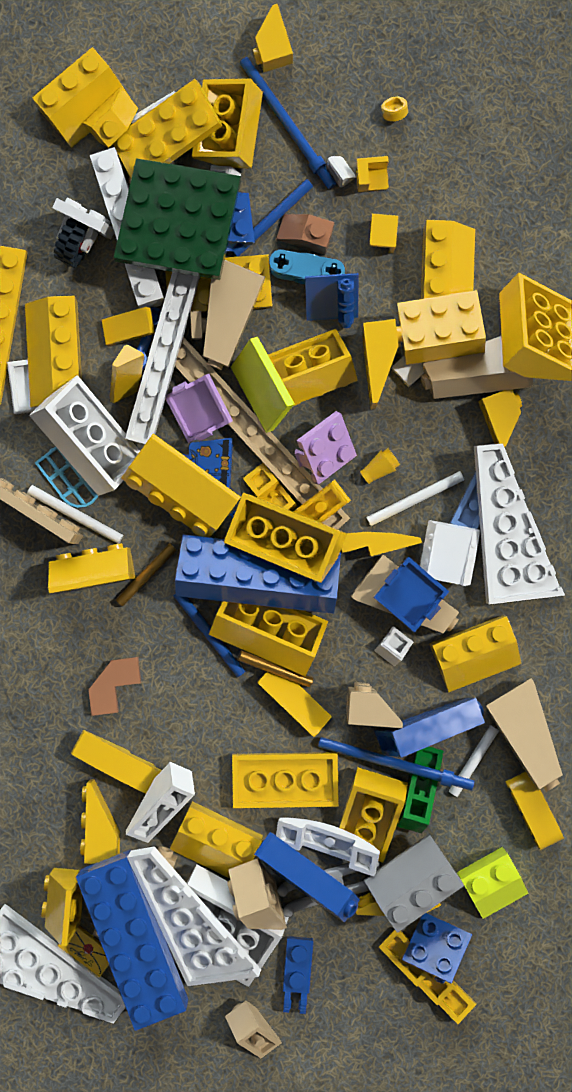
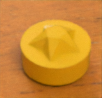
[381,97,408,121]

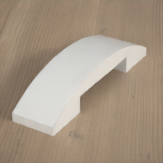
[276,818,380,876]

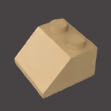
[346,682,403,728]
[227,858,287,930]

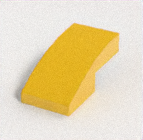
[243,463,298,511]

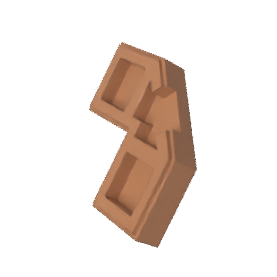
[89,657,142,716]

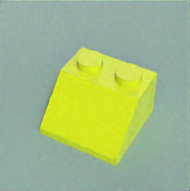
[457,847,529,919]

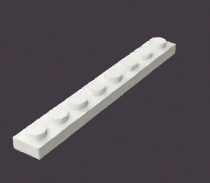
[125,272,200,445]

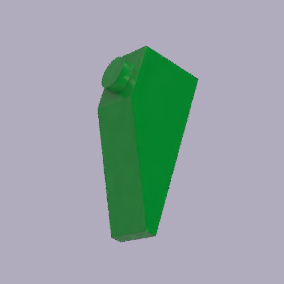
[397,746,444,834]

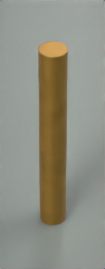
[115,543,177,606]
[237,651,313,687]

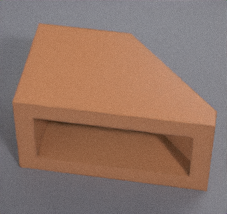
[276,214,334,255]

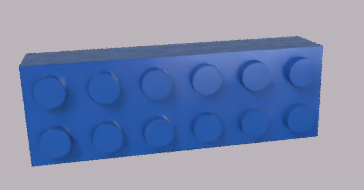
[175,535,341,614]
[76,850,189,1031]

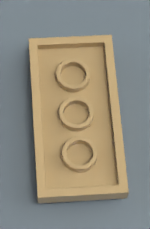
[0,478,83,544]

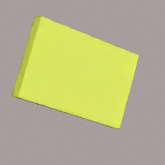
[231,337,295,433]

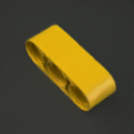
[505,771,564,850]

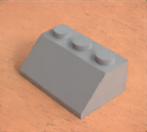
[364,834,465,933]

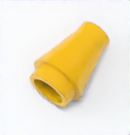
[360,448,400,484]

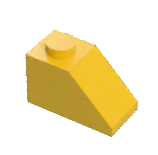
[252,4,293,73]
[83,87,138,148]
[479,389,522,447]

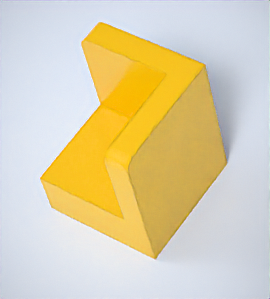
[356,156,389,192]
[369,214,398,253]

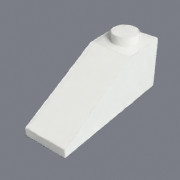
[126,762,195,843]

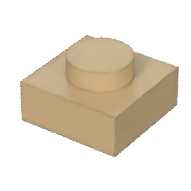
[190,311,207,340]

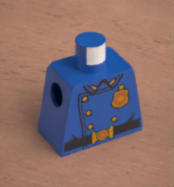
[182,438,233,489]

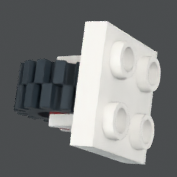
[52,198,114,268]

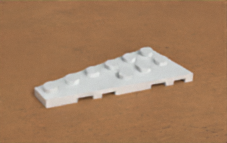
[474,444,565,604]
[127,847,261,986]
[0,904,125,1024]

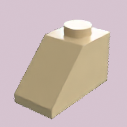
[225,1001,282,1058]

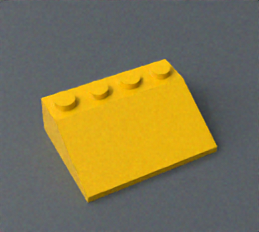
[499,273,572,381]

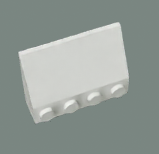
[186,865,289,987]

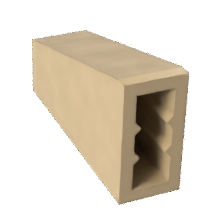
[203,260,265,370]
[421,336,533,399]
[350,555,459,633]
[486,679,563,792]

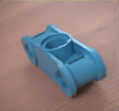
[270,250,345,285]

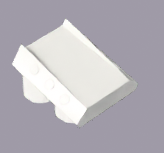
[420,520,481,586]

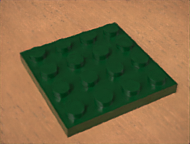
[114,158,241,280]

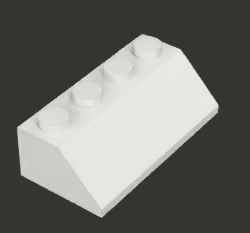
[29,375,140,496]

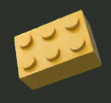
[397,290,486,365]

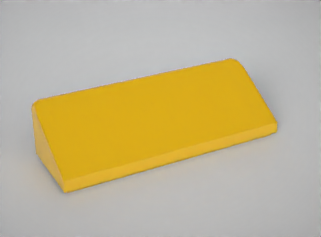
[110,345,144,403]
[257,672,332,737]

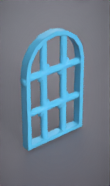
[35,447,98,508]

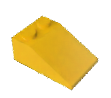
[362,319,403,410]
[339,767,408,863]
[41,868,83,946]

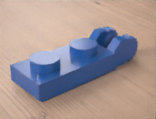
[283,936,313,1014]

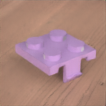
[165,374,233,443]
[295,411,357,485]

